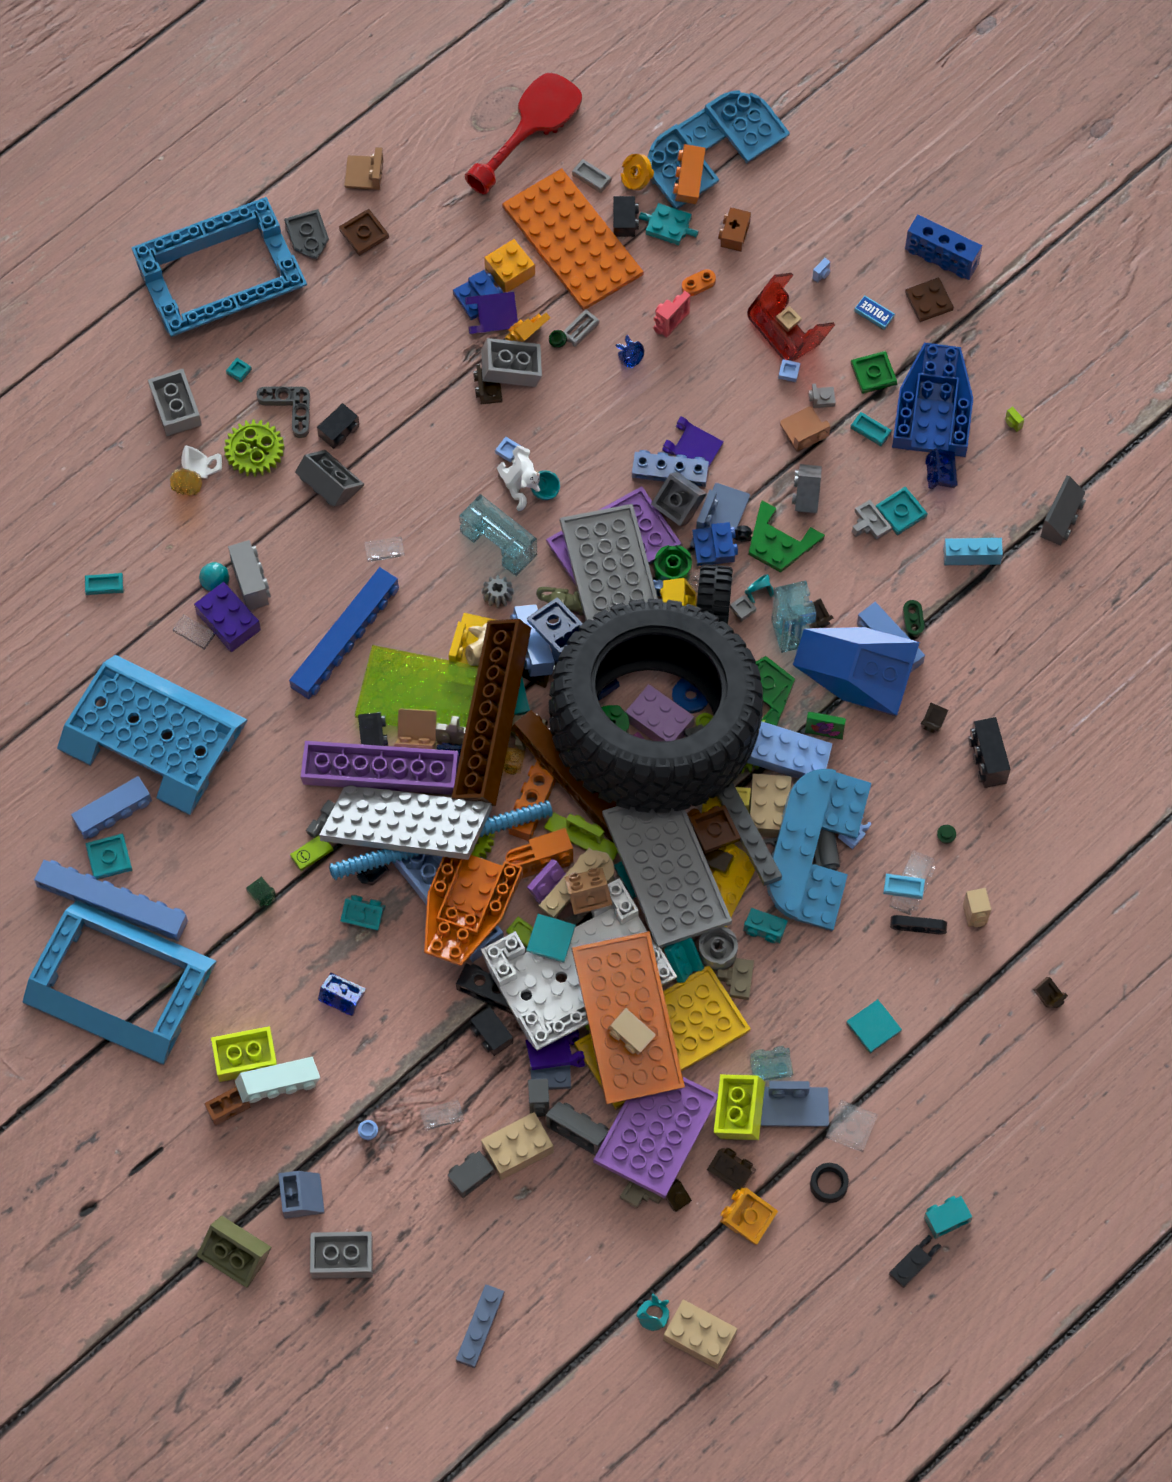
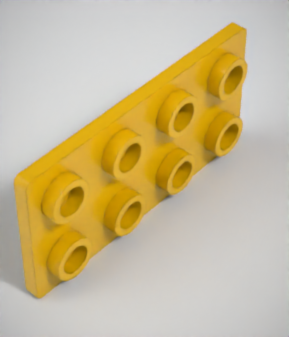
[445,613,494,688]
[710,844,755,927]

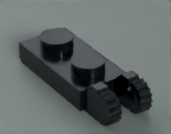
[889,1235,942,1288]

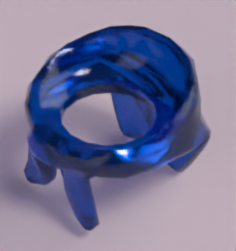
[615,335,645,368]

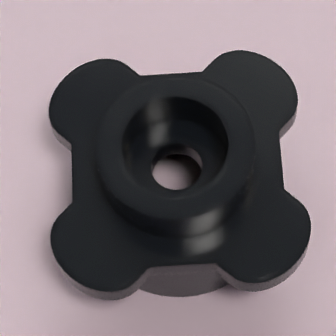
[734,525,753,542]

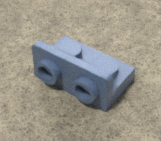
[530,1065,571,1090]

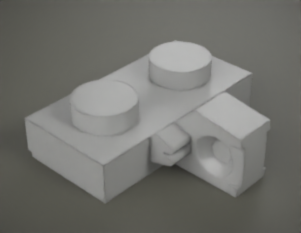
[852,500,892,540]

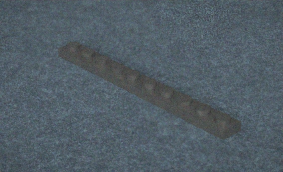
[684,724,782,886]

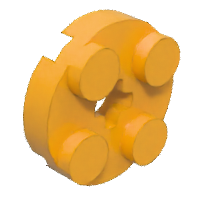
[621,154,654,191]

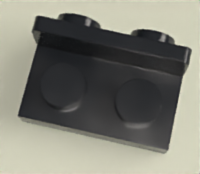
[358,712,388,746]

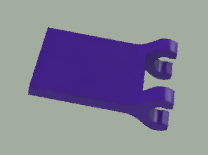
[465,291,518,334]
[662,416,724,468]
[525,1030,585,1070]

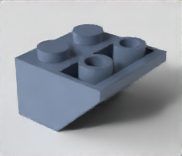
[278,1171,325,1219]

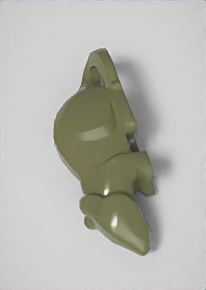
[536,587,584,616]

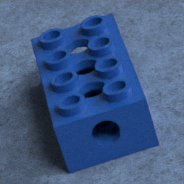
[905,215,983,280]

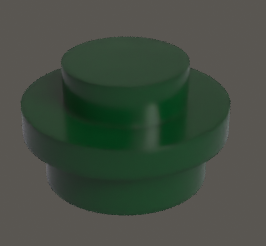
[549,330,567,348]
[937,825,956,844]

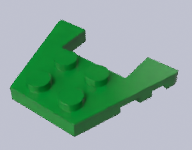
[748,500,825,573]
[756,656,795,726]

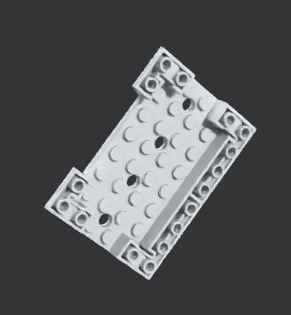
[481,878,677,1050]

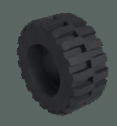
[697,564,733,625]

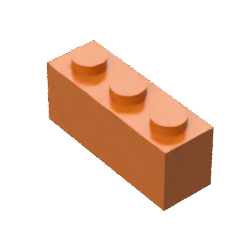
[673,144,706,204]

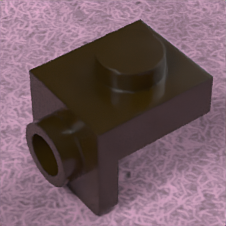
[803,598,834,628]
[921,702,949,733]
[1033,977,1068,1008]
[666,1179,692,1212]

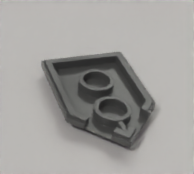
[284,209,329,260]

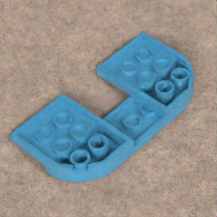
[647,90,790,209]
[766,769,871,931]

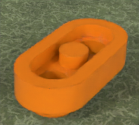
[682,269,716,296]

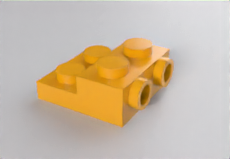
[505,313,551,342]
[720,1188,778,1245]

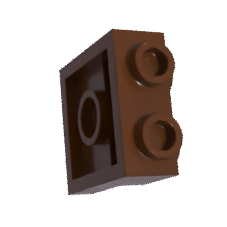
[689,805,741,854]

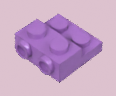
[527,859,567,905]

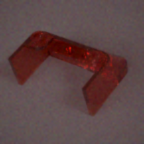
[747,273,835,361]

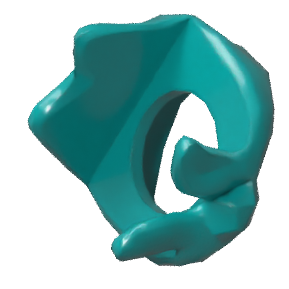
[744,574,775,603]
[637,1294,670,1331]

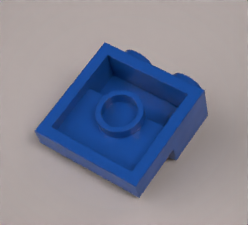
[453,270,503,320]
[692,522,738,566]

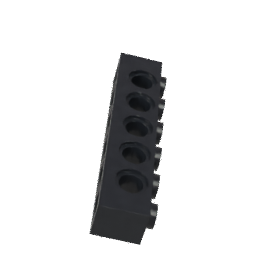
[456,963,532,1015]

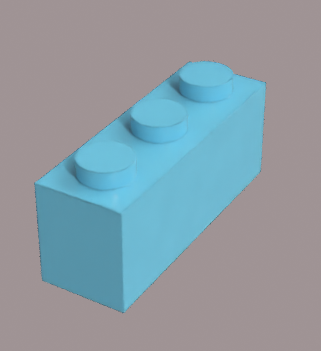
[943,538,1003,565]

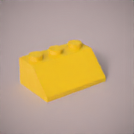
[661,578,697,607]

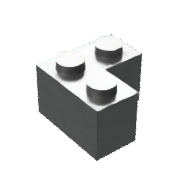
[792,464,822,513]

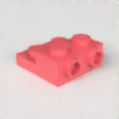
[653,291,690,337]

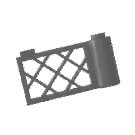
[763,829,840,871]

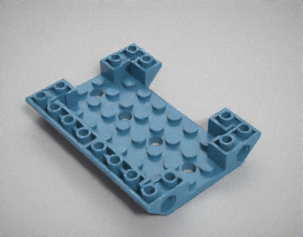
[57,655,248,815]

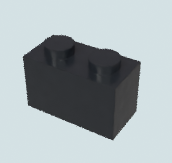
[613,196,639,237]
[317,403,360,449]
[470,1007,513,1056]

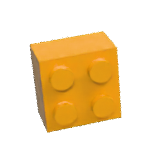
[484,239,535,292]

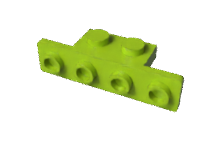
[544,812,618,861]

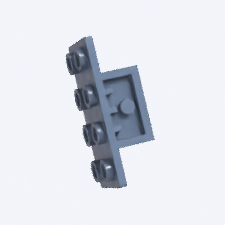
[690,483,750,548]
[760,1081,829,1127]

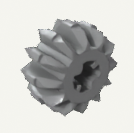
[482,575,514,608]

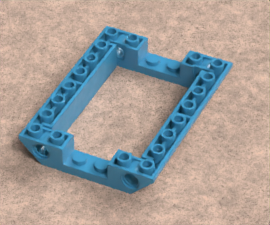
[131,197,307,337]
[22,900,217,1065]

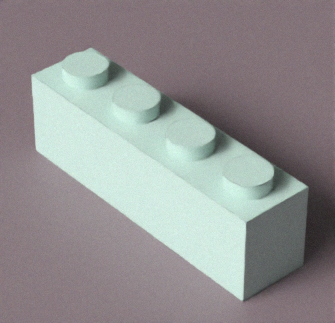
[235,1057,320,1103]

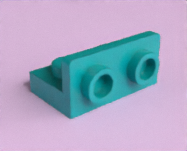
[340,895,386,930]
[743,908,788,943]
[664,938,704,983]

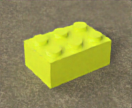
[211,1026,277,1082]
[714,1074,765,1140]

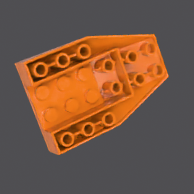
[424,855,523,966]

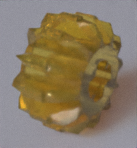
[170,468,202,496]

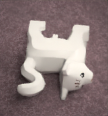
[497,445,540,511]

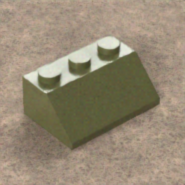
[197,1215,272,1288]

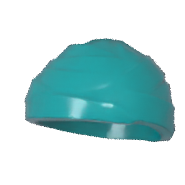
[531,470,560,500]
[199,562,229,591]

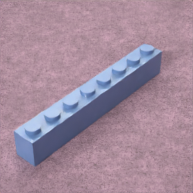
[34,860,188,941]

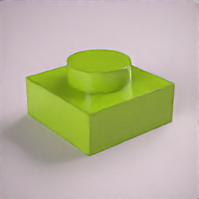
[1005,406,1024,432]

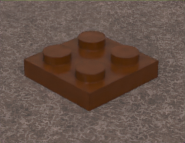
[339,209,389,256]
[905,277,954,322]

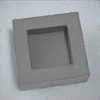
[730,595,757,621]

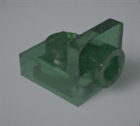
[246,876,276,907]

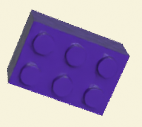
[194,582,261,652]

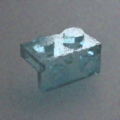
[750,1046,793,1081]

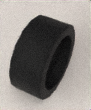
[810,1162,849,1203]

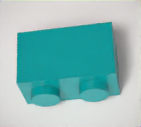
[924,1196,972,1239]

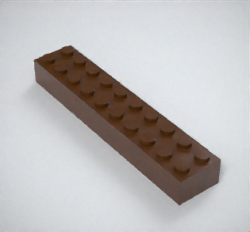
[451,619,531,806]

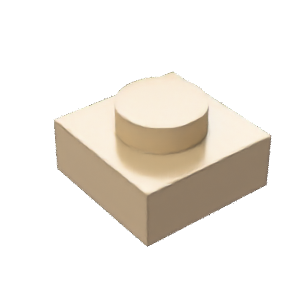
[775,306,802,332]

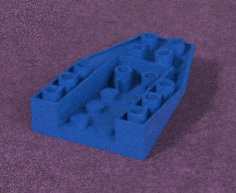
[892,343,973,457]
[793,627,920,717]

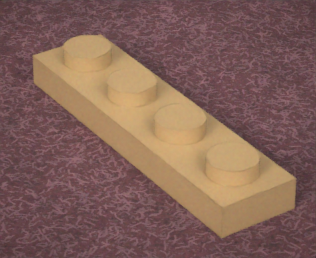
[539,848,605,918]

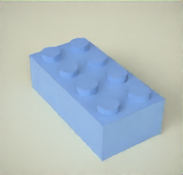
[747,721,833,779]

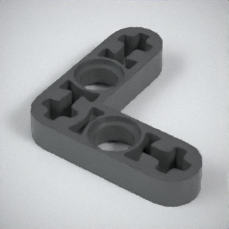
[256,387,310,438]

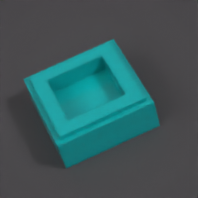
[226,358,252,383]

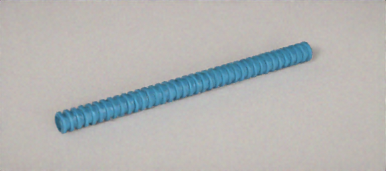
[329,800,553,880]

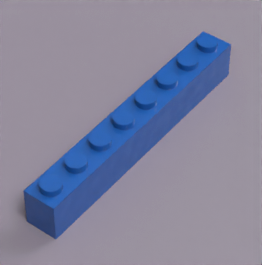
[289,567,399,699]

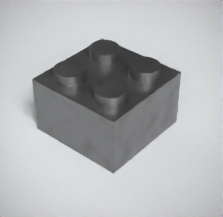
[651,472,707,526]

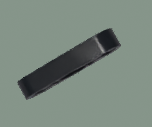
[890,915,947,935]

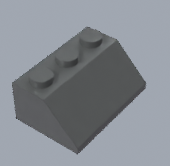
[295,450,364,507]
[1040,475,1086,546]
[546,1102,609,1156]

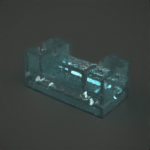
[459,494,537,576]
[771,581,816,653]

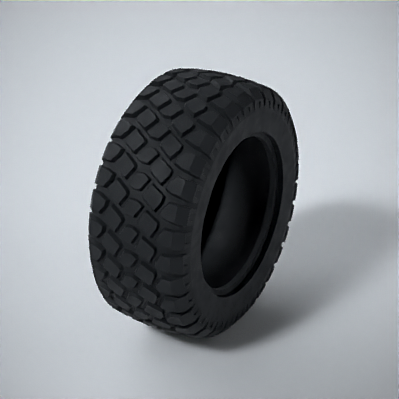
[549,599,763,813]

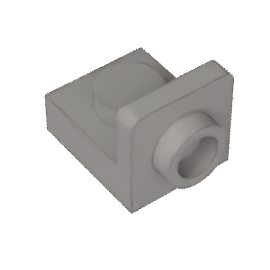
[808,383,836,408]

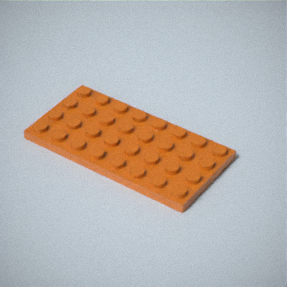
[502,168,644,311]
[571,931,685,1105]

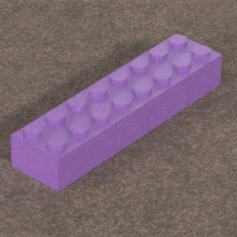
[301,741,460,795]

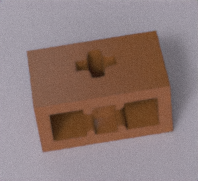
[718,207,751,252]
[204,1086,251,1126]

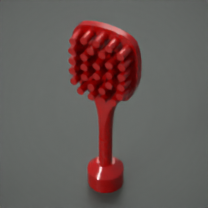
[465,73,582,195]

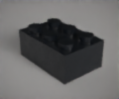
[968,717,1011,788]

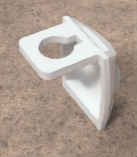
[181,446,222,479]

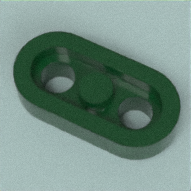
[903,600,925,637]

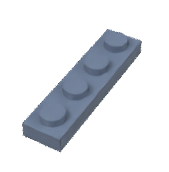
[456,1284,504,1368]

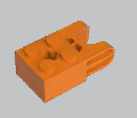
[505,828,573,879]

